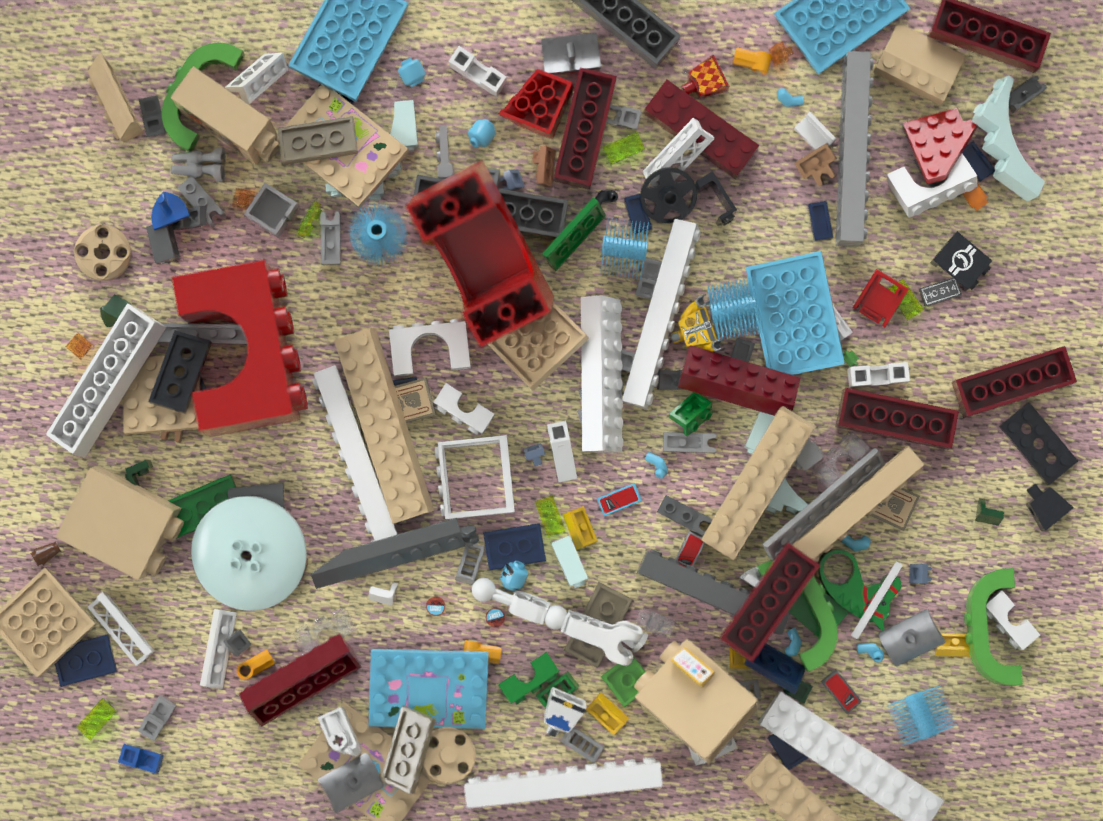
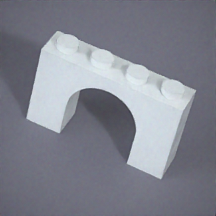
[887,154,977,218]
[389,319,471,377]

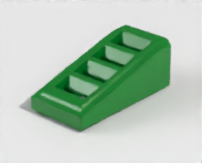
[536,671,579,709]

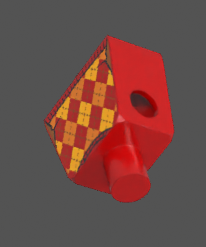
[681,55,730,99]

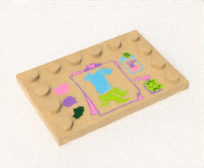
[275,85,409,208]
[298,702,438,821]

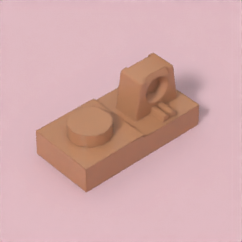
[532,146,555,187]

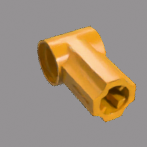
[732,48,772,75]
[463,640,502,664]
[236,649,276,680]

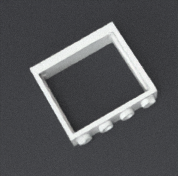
[435,435,515,520]

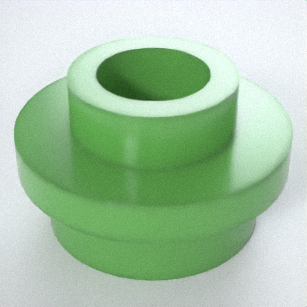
[843,350,859,367]

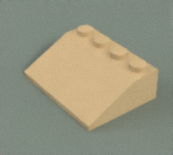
[873,22,965,106]
[88,53,144,143]

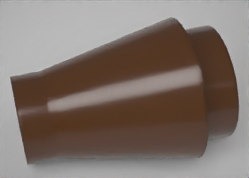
[30,541,61,566]

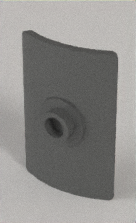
[228,483,285,509]

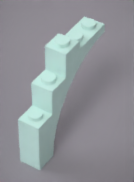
[972,75,1045,202]
[325,100,418,201]
[744,412,809,515]

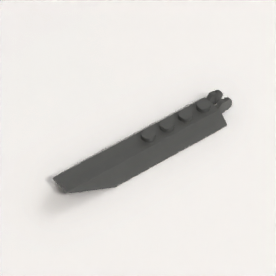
[311,518,479,589]

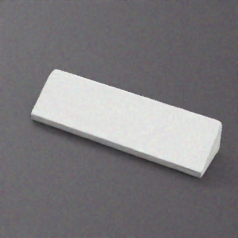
[200,609,237,689]

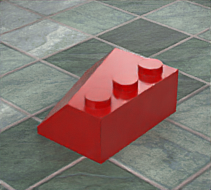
[498,69,575,140]

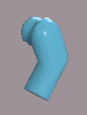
[645,452,668,479]
[841,535,871,551]
[857,643,884,662]

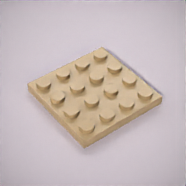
[487,302,589,391]
[123,353,201,435]
[0,568,97,678]

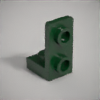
[125,460,153,486]

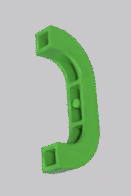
[162,43,245,152]
[756,560,838,672]
[964,568,1023,686]

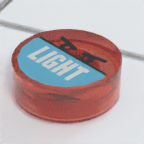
[426,597,446,616]
[486,608,505,627]

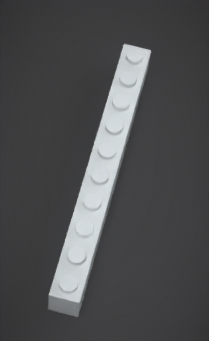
[622,219,701,410]
[312,365,398,542]

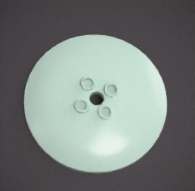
[191,496,307,611]

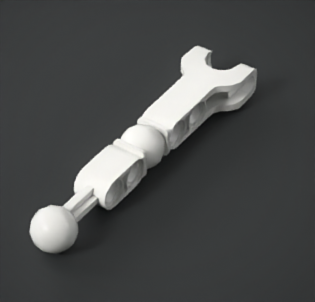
[472,578,642,666]

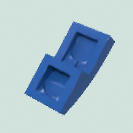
[118,744,164,774]

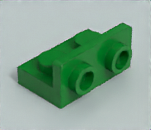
[669,392,713,436]

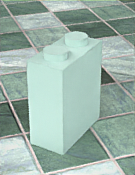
[551,536,588,588]

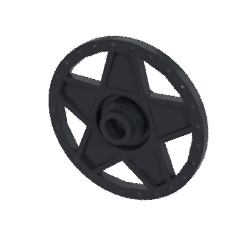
[640,167,697,223]

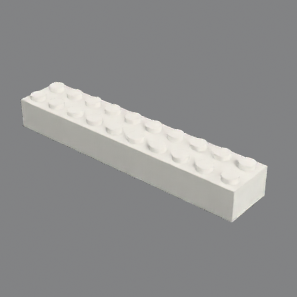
[758,691,944,821]
[464,757,663,808]

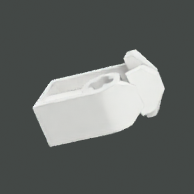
[318,707,362,757]

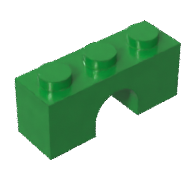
[498,652,559,705]

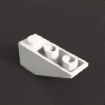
[547,421,577,482]

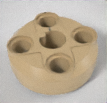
[74,224,131,281]
[422,727,476,785]

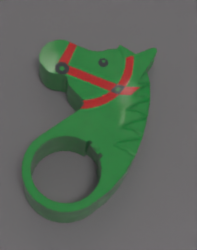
[817,549,902,631]

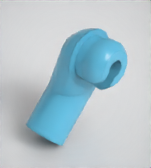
[777,88,804,107]
[785,627,802,657]

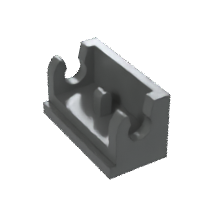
[1008,76,1047,113]
[146,224,181,264]

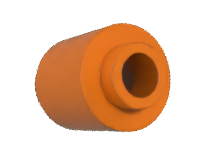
[962,183,989,211]

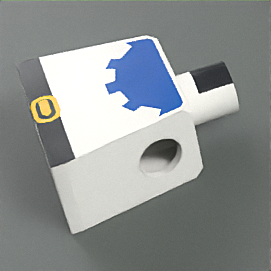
[544,687,586,737]

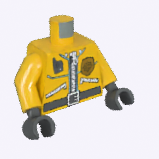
[670,294,725,352]

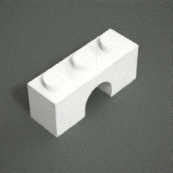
[449,46,507,97]
[847,362,910,388]
[433,383,495,435]
[986,590,1040,650]

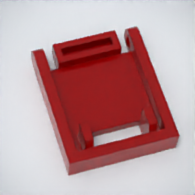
[852,269,910,328]

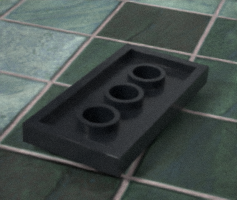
[148,330,212,414]
[999,402,1078,485]

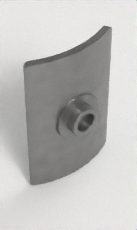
[541,32,601,74]
[878,609,945,666]
[318,753,384,813]

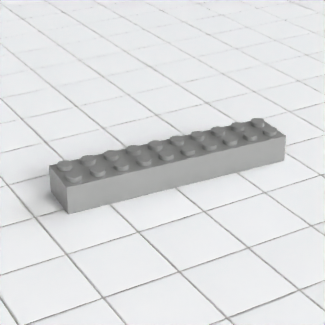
[836,51,874,247]

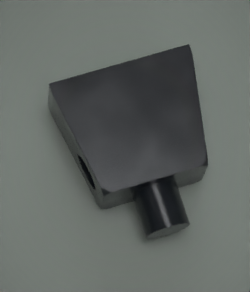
[1026,483,1074,531]

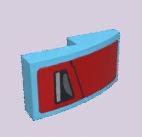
[597,483,642,516]

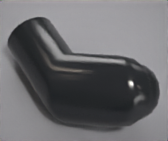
[595,190,618,205]

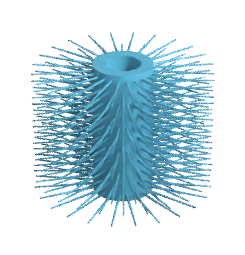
[348,202,408,266]
[601,217,649,279]
[708,277,760,340]
[886,686,957,745]

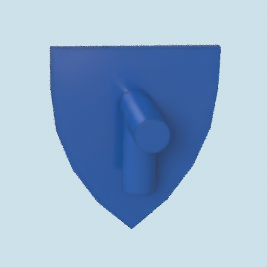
[151,192,189,231]

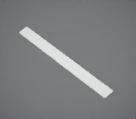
[851,561,903,639]

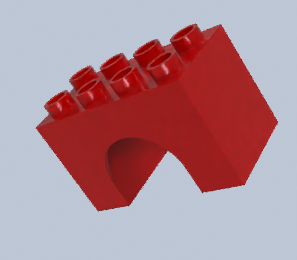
[405,160,554,348]
[172,260,308,437]

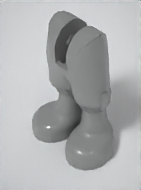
[171,147,226,182]

